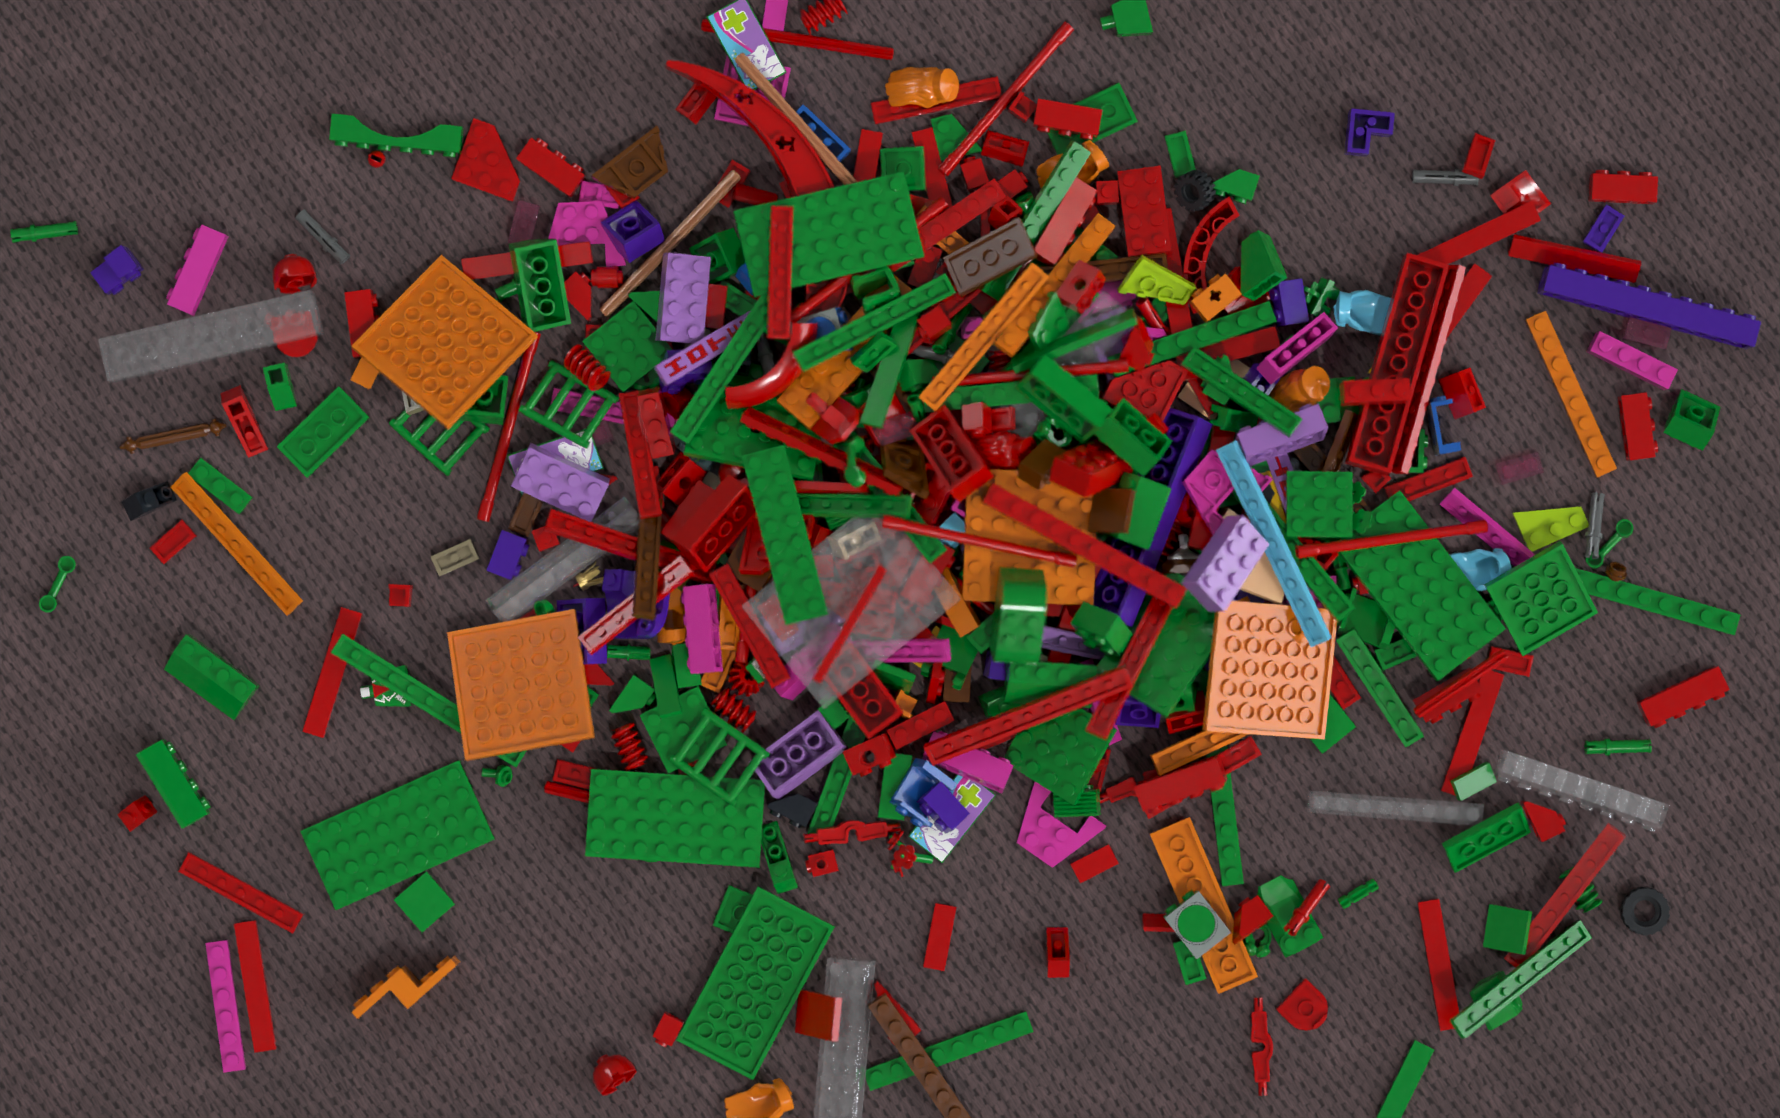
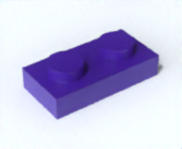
[1582,205,1624,253]

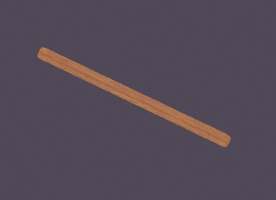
[735,53,857,185]
[600,170,741,317]

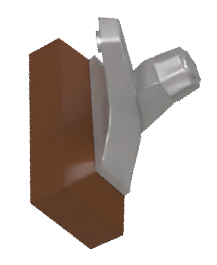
[1162,534,1200,574]

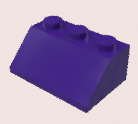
[557,598,607,665]

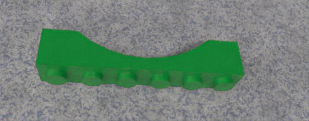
[329,114,464,158]

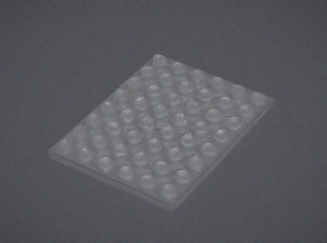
[742,517,961,709]

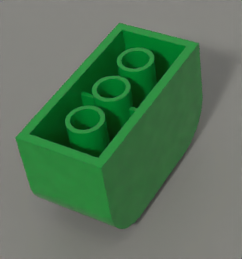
[990,567,1047,665]

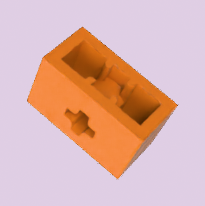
[1189,273,1242,323]

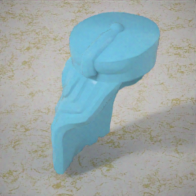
[1333,290,1391,336]
[1449,548,1512,591]

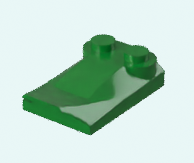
[1257,875,1324,958]

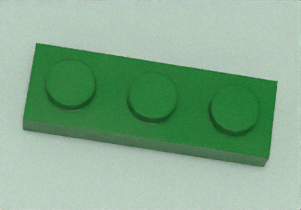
[188,458,253,515]

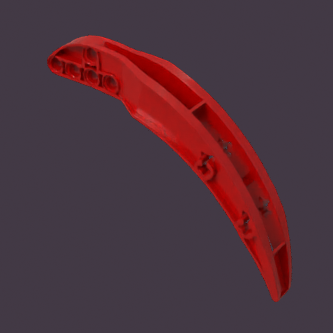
[665,60,848,317]

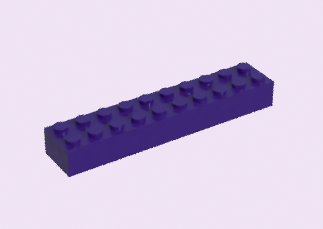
[1537,263,1761,349]
[1094,408,1213,627]

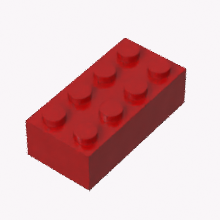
[1117,165,1172,257]
[909,404,995,502]
[1049,438,1133,498]
[672,474,757,573]
[816,642,904,740]
[1134,754,1228,813]

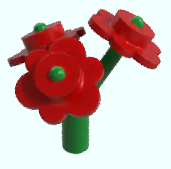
[887,830,933,877]

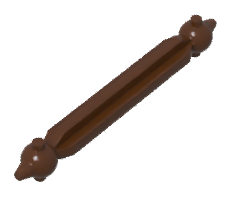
[119,419,227,454]

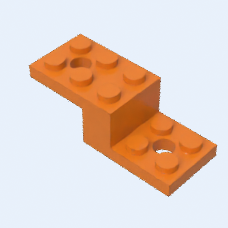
[352,956,461,1019]

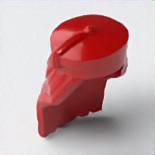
[969,431,1037,470]

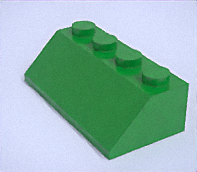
[508,239,571,332]
[1015,354,1112,443]
[164,634,260,720]
[1004,661,1097,708]
[136,739,211,829]

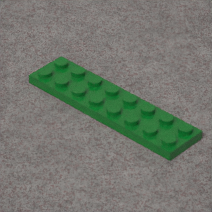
[742,445,828,626]

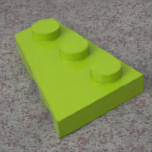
[1117,255,1196,305]
[1512,507,1588,552]

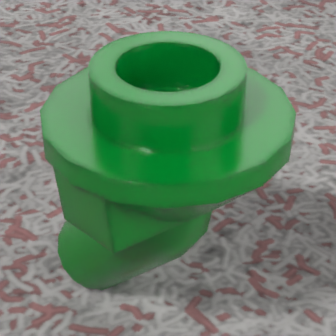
[481,765,513,787]

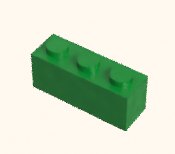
[878,753,914,821]

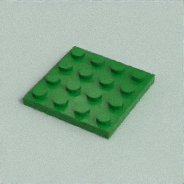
[1484,541,1598,656]
[1004,708,1117,805]

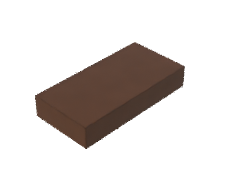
[508,493,544,537]

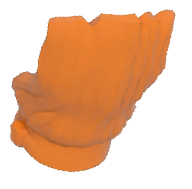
[885,67,959,108]
[1036,140,1109,188]
[1268,366,1330,413]
[657,585,687,645]
[724,1078,794,1118]

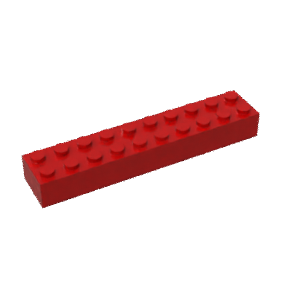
[1345,253,1449,476]

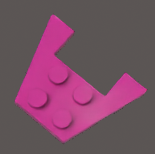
[548,201,626,266]
[1182,450,1273,535]
[1017,782,1106,868]

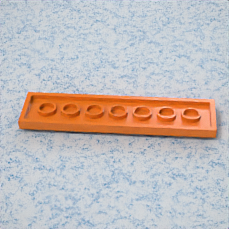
[777,274,912,430]
[1150,817,1258,994]

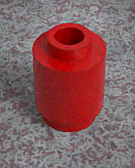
[591,266,623,288]

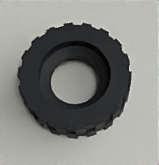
[1620,887,1670,936]

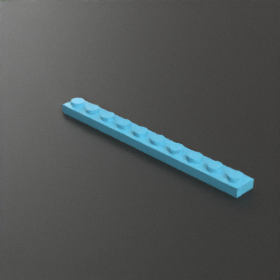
[1216,440,1332,647]

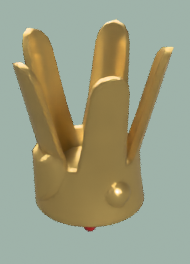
[574,562,604,591]

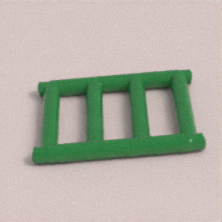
[518,360,619,449]
[389,410,490,476]
[668,708,770,806]

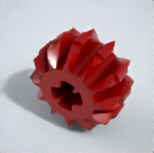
[728,662,765,697]

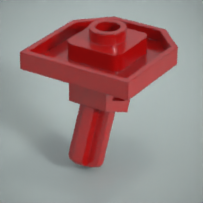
[805,392,859,445]

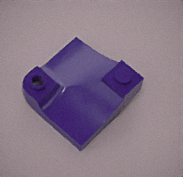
[602,569,670,639]

